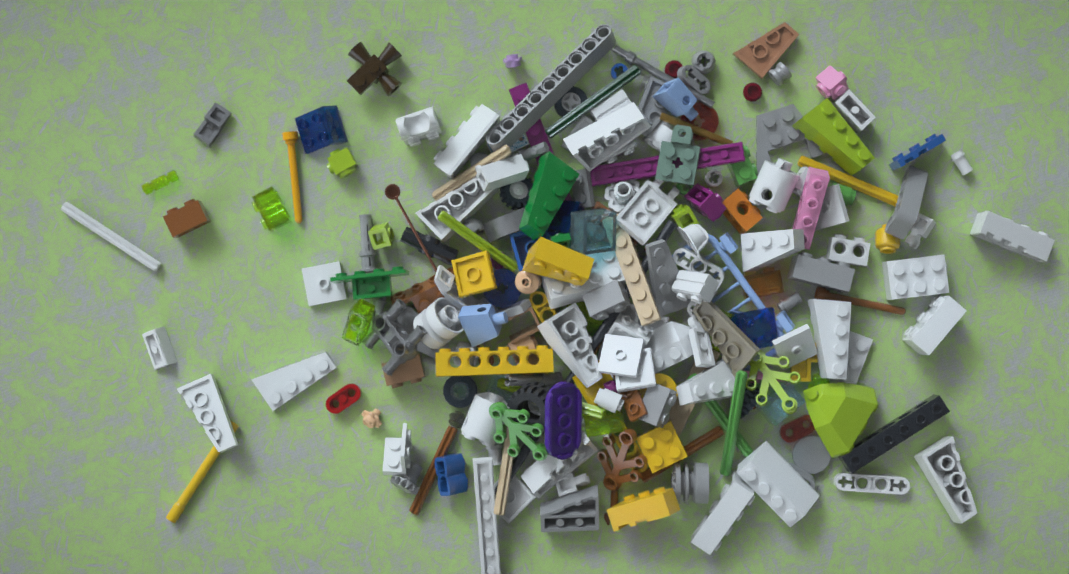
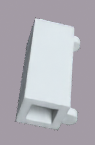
[475,153,529,192]

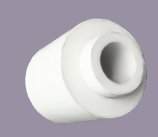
[594,388,624,413]

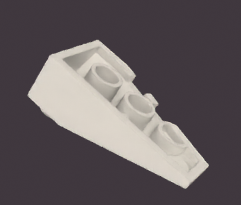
[537,303,603,388]

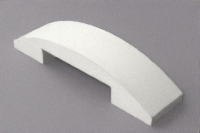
[434,265,498,311]

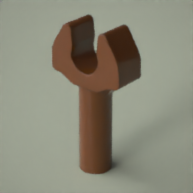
[604,490,619,525]

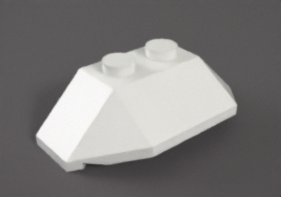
[645,321,693,373]

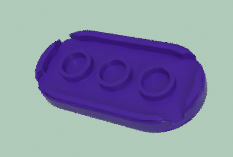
[545,381,582,460]

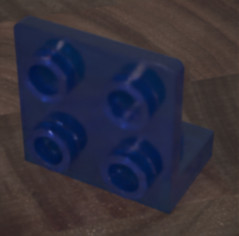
[295,105,348,154]
[729,307,778,349]

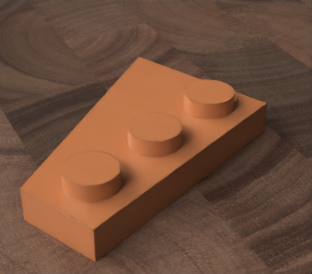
[732,22,799,79]

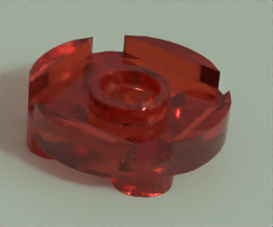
[680,102,719,141]

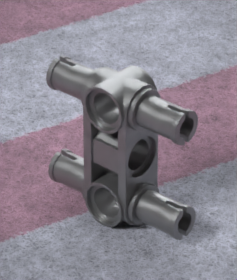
[362,299,427,376]

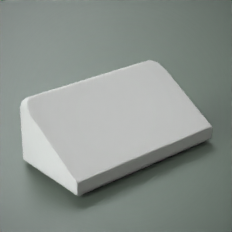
[142,327,177,370]

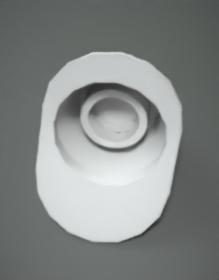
[677,224,709,263]

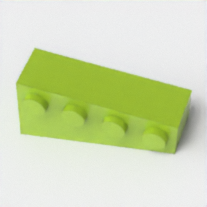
[792,98,875,176]

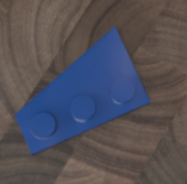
[889,134,946,171]

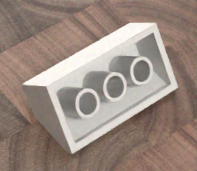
[433,104,500,179]
[737,441,819,527]

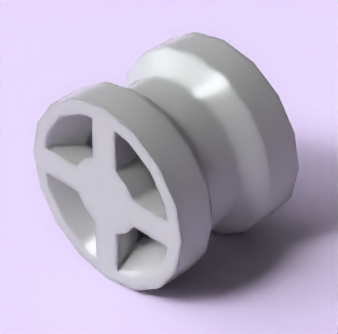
[768,62,792,86]

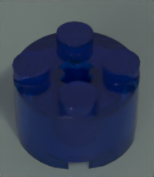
[483,269,521,308]

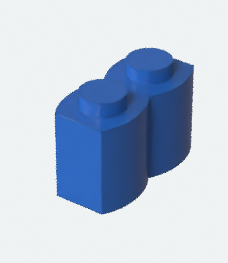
[435,453,468,496]

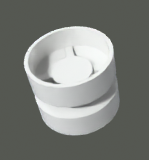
[413,297,464,349]

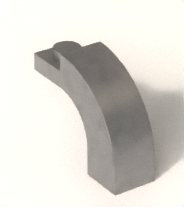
[483,208,554,242]

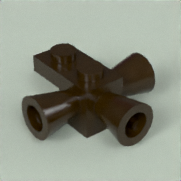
[347,42,402,96]

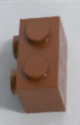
[163,199,211,238]

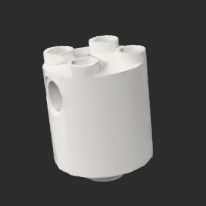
[749,158,800,213]
[461,391,509,448]

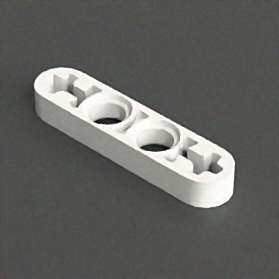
[833,472,910,495]

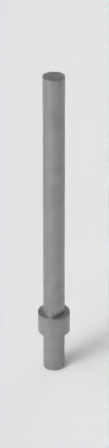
[613,45,715,108]

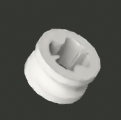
[705,169,723,187]

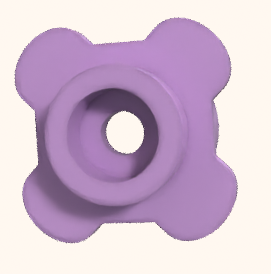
[503,54,522,68]

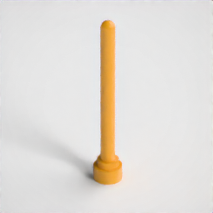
[282,131,303,224]

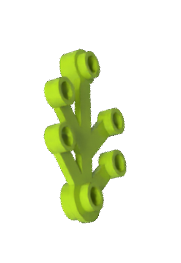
[746,350,801,414]

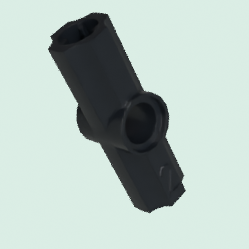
[400,227,459,265]

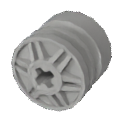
[671,462,709,504]

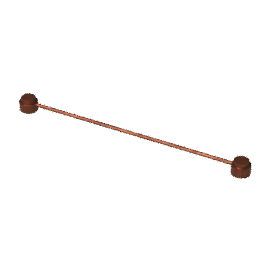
[385,184,494,365]

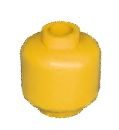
[875,224,900,254]

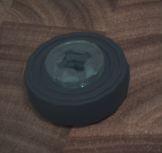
[443,376,477,408]

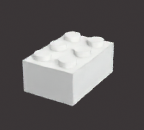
[882,255,949,300]
[902,296,967,355]

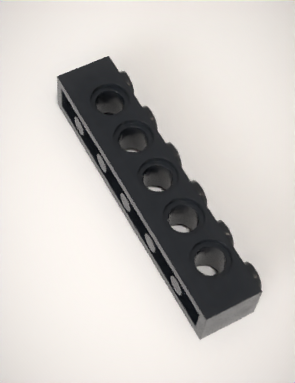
[838,394,950,474]

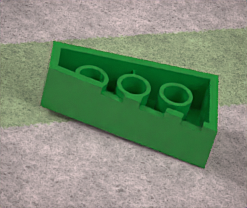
[519,151,579,240]

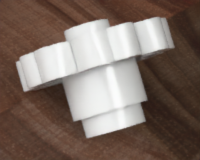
[604,180,640,214]

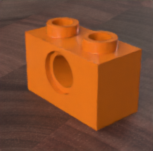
[722,188,763,235]

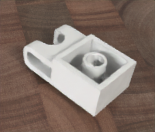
[395,106,442,147]

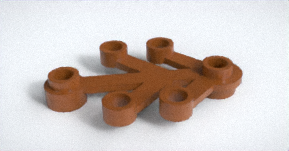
[597,429,647,491]

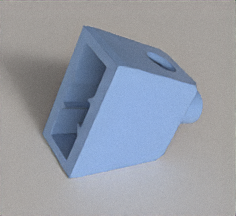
[653,78,699,121]
[458,304,508,347]

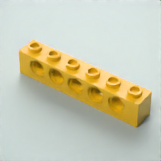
[435,345,554,377]

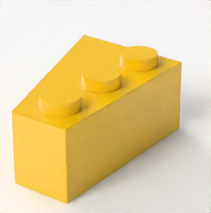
[522,237,594,286]
[606,486,680,532]

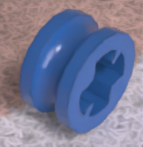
[611,63,628,79]

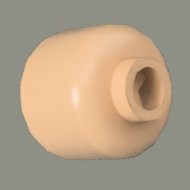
[515,271,542,294]

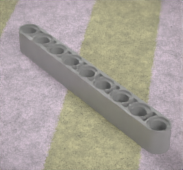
[486,24,616,152]

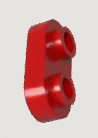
[326,383,362,414]

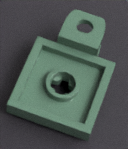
[655,125,700,186]

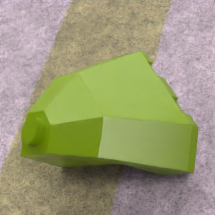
[803,382,879,458]

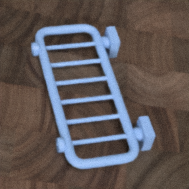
[672,232,795,371]

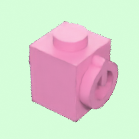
[815,66,849,100]

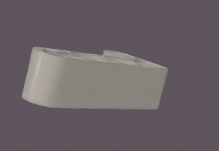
[884,165,928,240]

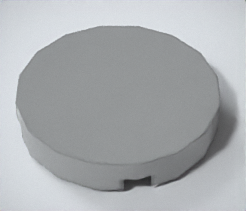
[792,435,831,474]

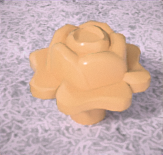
[361,409,382,428]

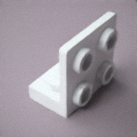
[383,423,412,476]

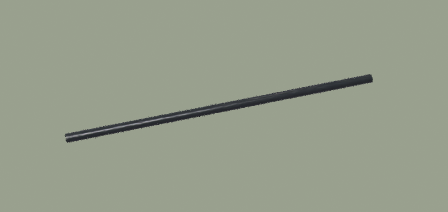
[495,220,677,499]

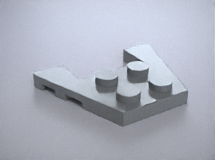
[756,104,826,176]

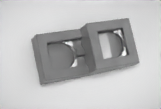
[194,102,231,147]

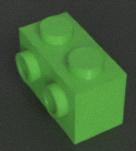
[727,145,758,187]

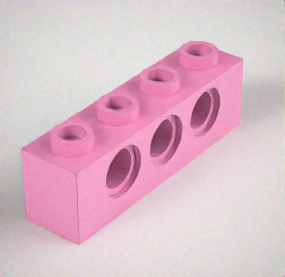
[792,167,830,250]

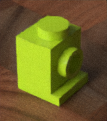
[368,222,394,250]

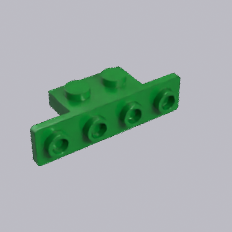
[330,266,409,300]

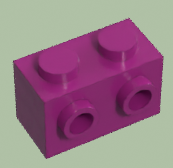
[684,183,727,222]

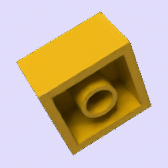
[636,420,688,473]

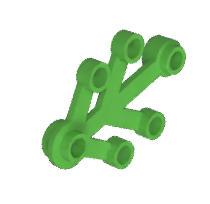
[489,402,549,461]

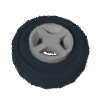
[554,86,588,117]

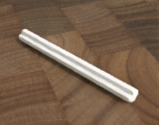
[61,202,161,271]

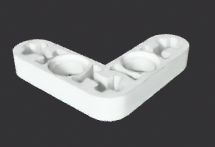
[673,247,725,318]

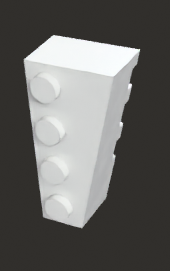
[521,430,599,498]
[691,470,755,555]

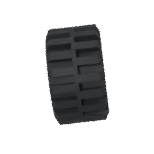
[507,382,551,435]

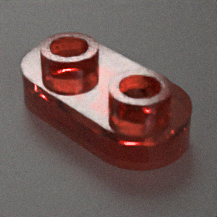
[779,414,815,443]

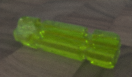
[141,170,179,195]

